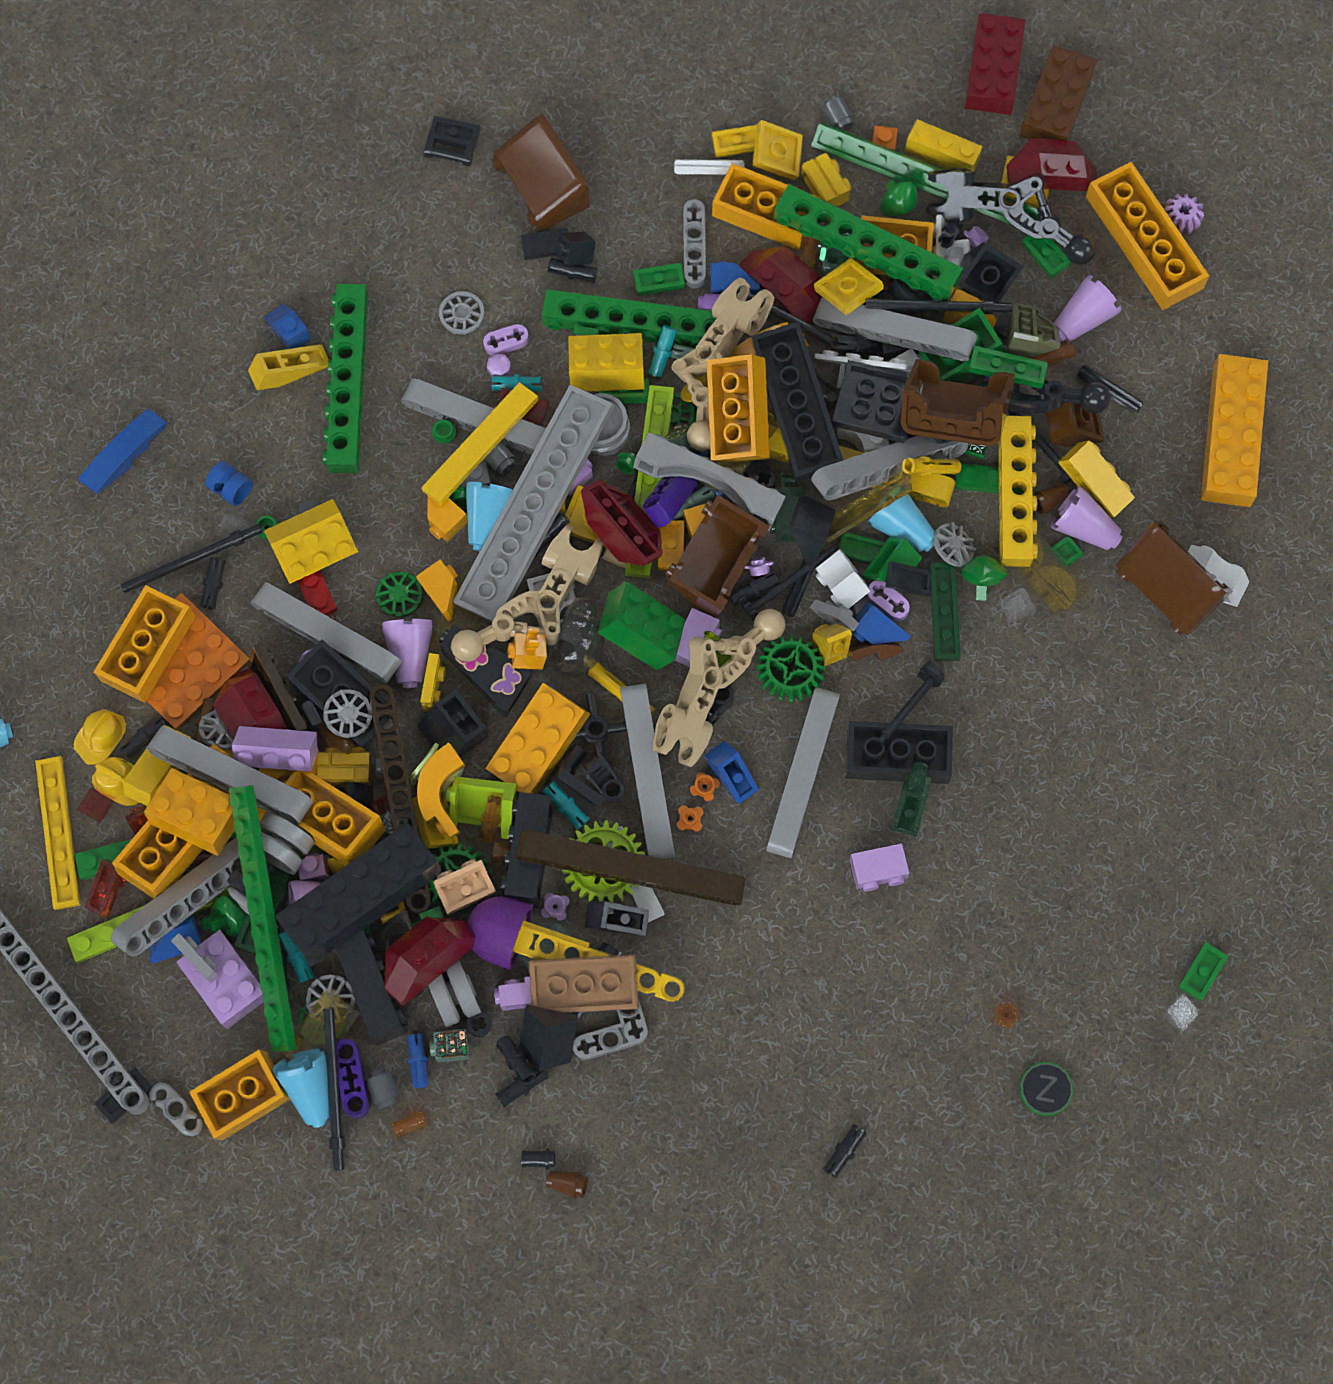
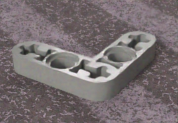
[573,1002,648,1060]

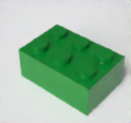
[919,308,1007,384]
[597,581,686,671]

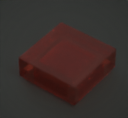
[77,788,114,824]

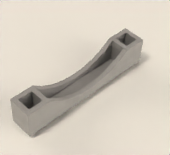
[633,433,786,531]

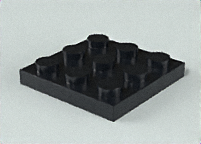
[832,360,909,443]

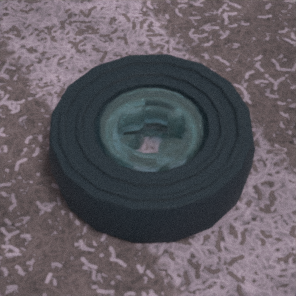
[890,279,932,313]

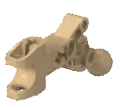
[672,277,775,452]
[451,524,604,662]
[653,609,786,767]

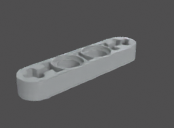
[683,199,706,289]

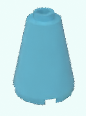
[466,482,513,552]
[867,485,936,553]
[273,1049,330,1127]

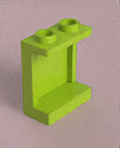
[446,776,517,839]

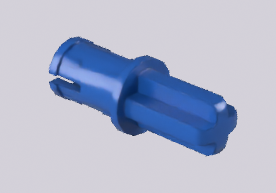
[407,1034,428,1089]

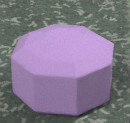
[487,354,511,376]

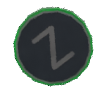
[1019,1062,1074,1116]

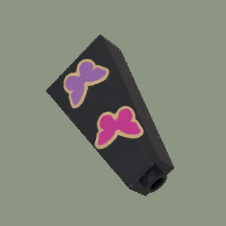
[439,624,533,718]

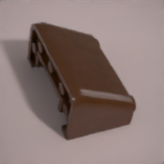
[491,115,590,232]
[901,359,1015,446]
[665,495,770,618]
[1116,520,1233,635]

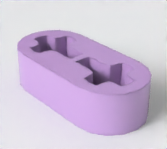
[483,324,529,356]
[867,581,910,622]

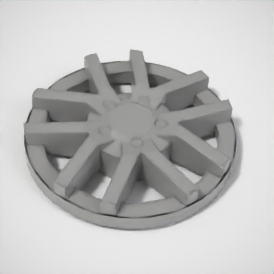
[439,291,484,335]
[933,522,976,567]
[323,689,372,738]
[198,709,234,750]
[306,974,356,1024]

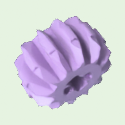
[1163,193,1204,235]

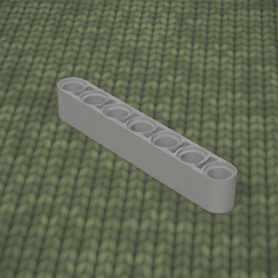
[812,297,977,361]
[401,378,546,456]
[811,435,968,500]
[250,582,402,683]
[620,683,675,859]
[766,687,840,859]
[147,726,313,825]
[111,837,240,956]

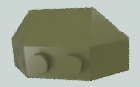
[1006,302,1060,357]

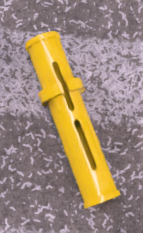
[902,456,961,476]
[588,662,656,716]

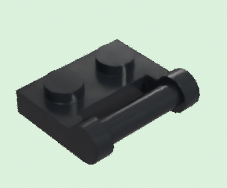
[424,116,481,167]

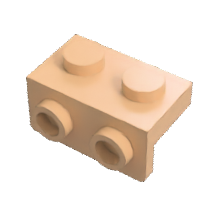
[433,859,496,915]

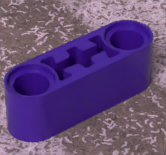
[642,476,697,528]
[336,1039,370,1119]

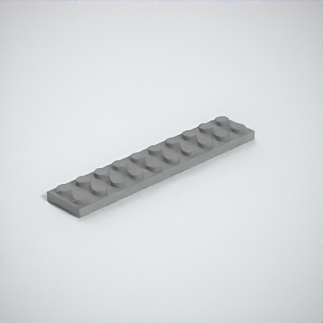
[453,385,615,622]

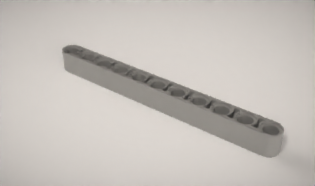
[0,908,149,1115]

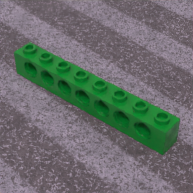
[774,184,963,301]
[323,284,369,473]
[542,289,716,348]

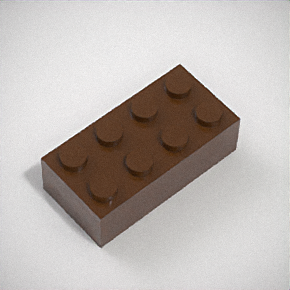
[1019,45,1098,140]

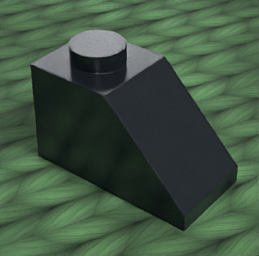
[585,901,649,936]

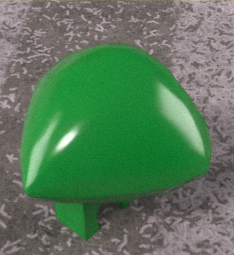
[880,179,918,216]
[960,555,1008,601]
[200,895,247,939]

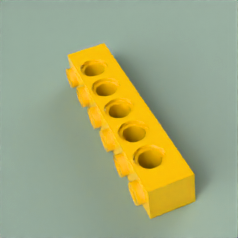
[998,416,1038,567]

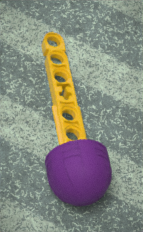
[468,897,685,1002]

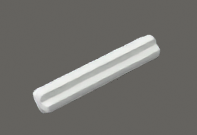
[674,159,744,175]

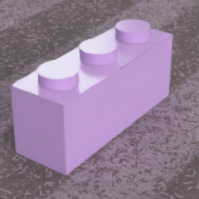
[232,726,318,772]

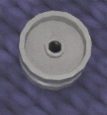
[591,393,631,456]
[259,812,315,874]
[428,960,481,1027]

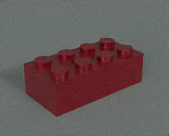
[964,13,1026,115]

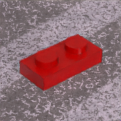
[297,570,338,616]

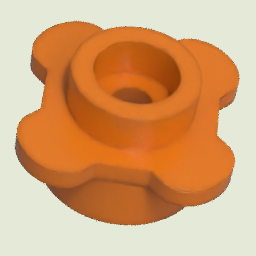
[690,772,720,802]
[677,805,703,832]

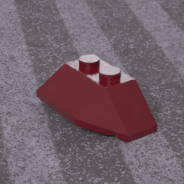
[1006,138,1098,192]
[738,246,821,324]
[581,479,663,566]
[213,668,288,740]
[385,916,475,1006]

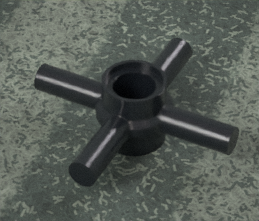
[574,693,627,757]

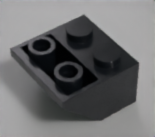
[417,689,489,757]

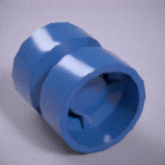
[205,461,253,506]

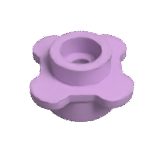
[964,226,989,248]
[744,557,774,576]
[541,893,570,921]

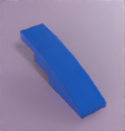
[79,409,167,494]

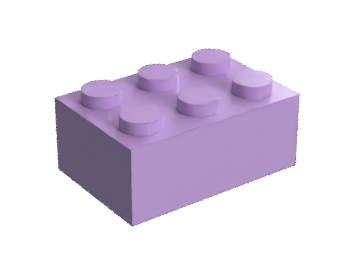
[177,930,264,1029]

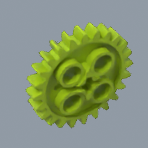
[562,820,645,903]

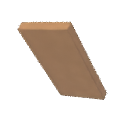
[529,954,639,1013]

